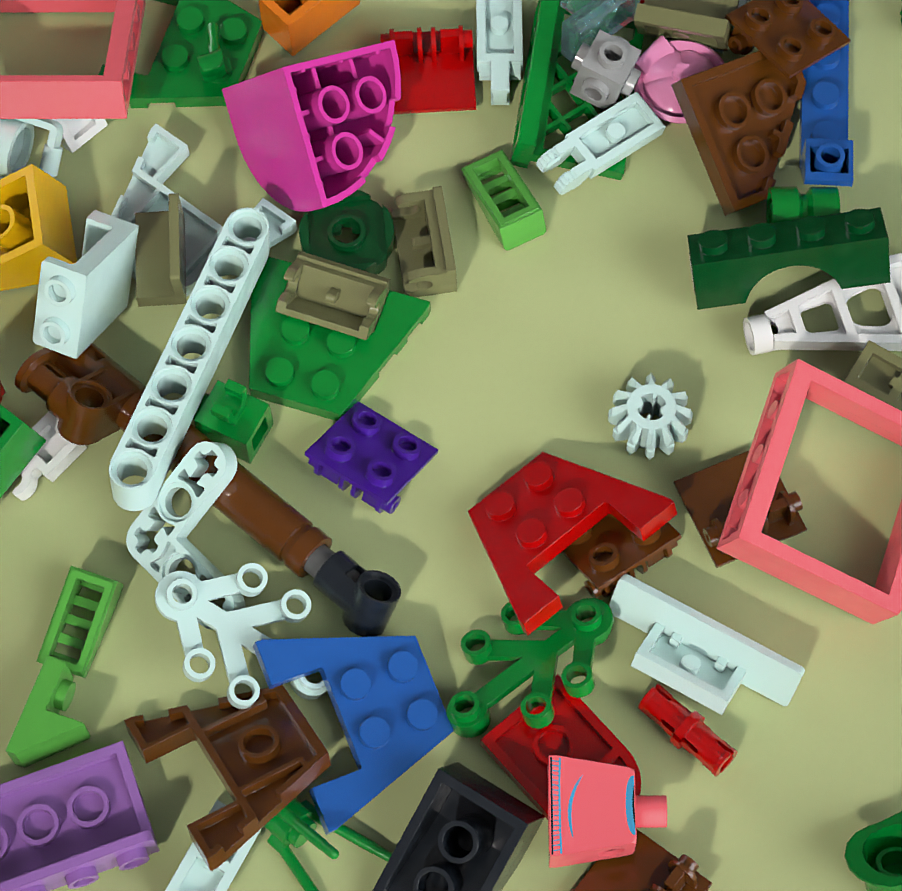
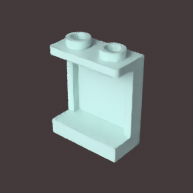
[32,210,139,359]

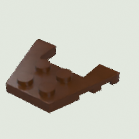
[124,685,331,872]

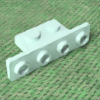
[609,574,805,715]

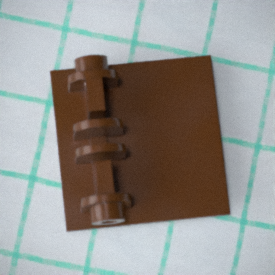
[725,0,851,79]
[674,451,807,568]
[562,514,682,598]
[574,829,712,891]

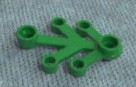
[446,598,614,738]

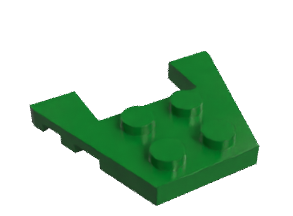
[98,0,264,109]
[249,256,431,421]

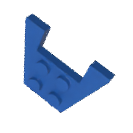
[253,636,454,835]

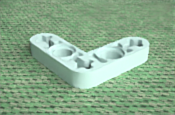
[126,441,246,630]

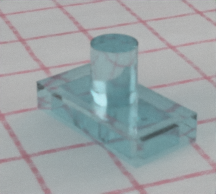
[560,0,640,63]

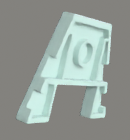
[111,124,297,297]

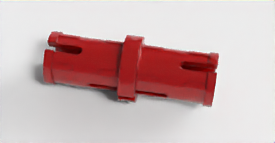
[638,684,738,777]

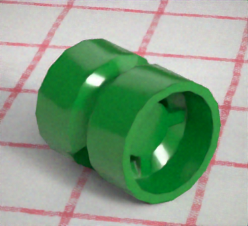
[766,187,840,223]

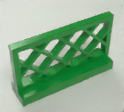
[510,0,644,180]

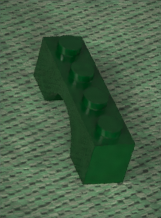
[687,207,890,310]

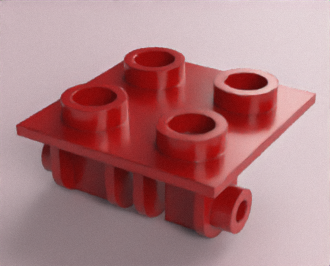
[380,25,476,114]

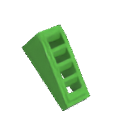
[461,149,546,251]
[36,566,124,678]

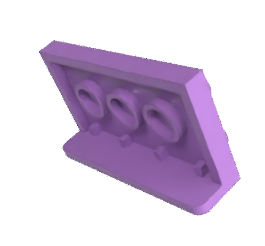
[0,741,160,891]

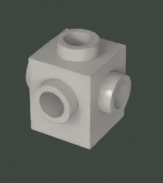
[570,30,642,111]

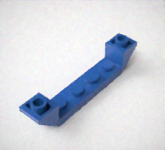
[799,0,853,187]

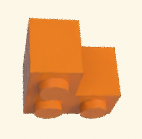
[258,0,360,56]

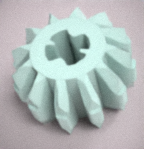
[608,373,693,460]

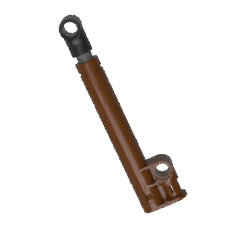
[15,343,401,637]

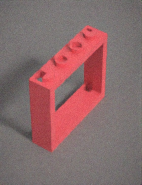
[0,0,146,119]
[717,359,902,624]

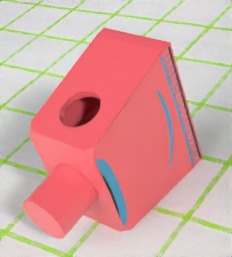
[547,755,667,868]

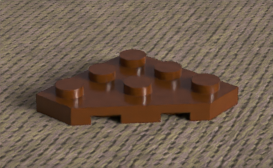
[671,51,806,216]

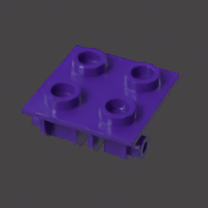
[304,401,438,514]

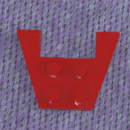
[468,452,678,635]

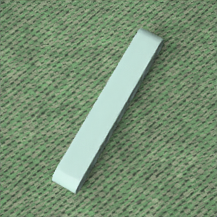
[109,207,270,511]

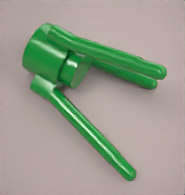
[264,798,392,891]

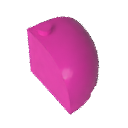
[222,40,401,212]

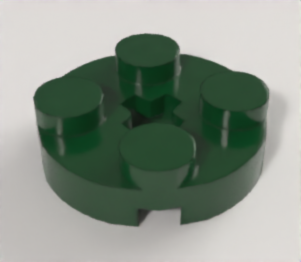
[299,190,395,275]

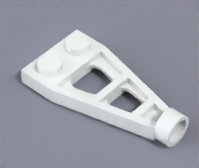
[743,253,902,356]

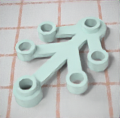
[155,563,327,709]

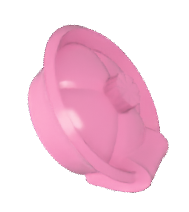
[634,35,725,124]

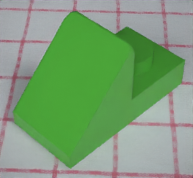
[6,656,91,768]

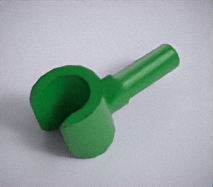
[196,22,227,83]

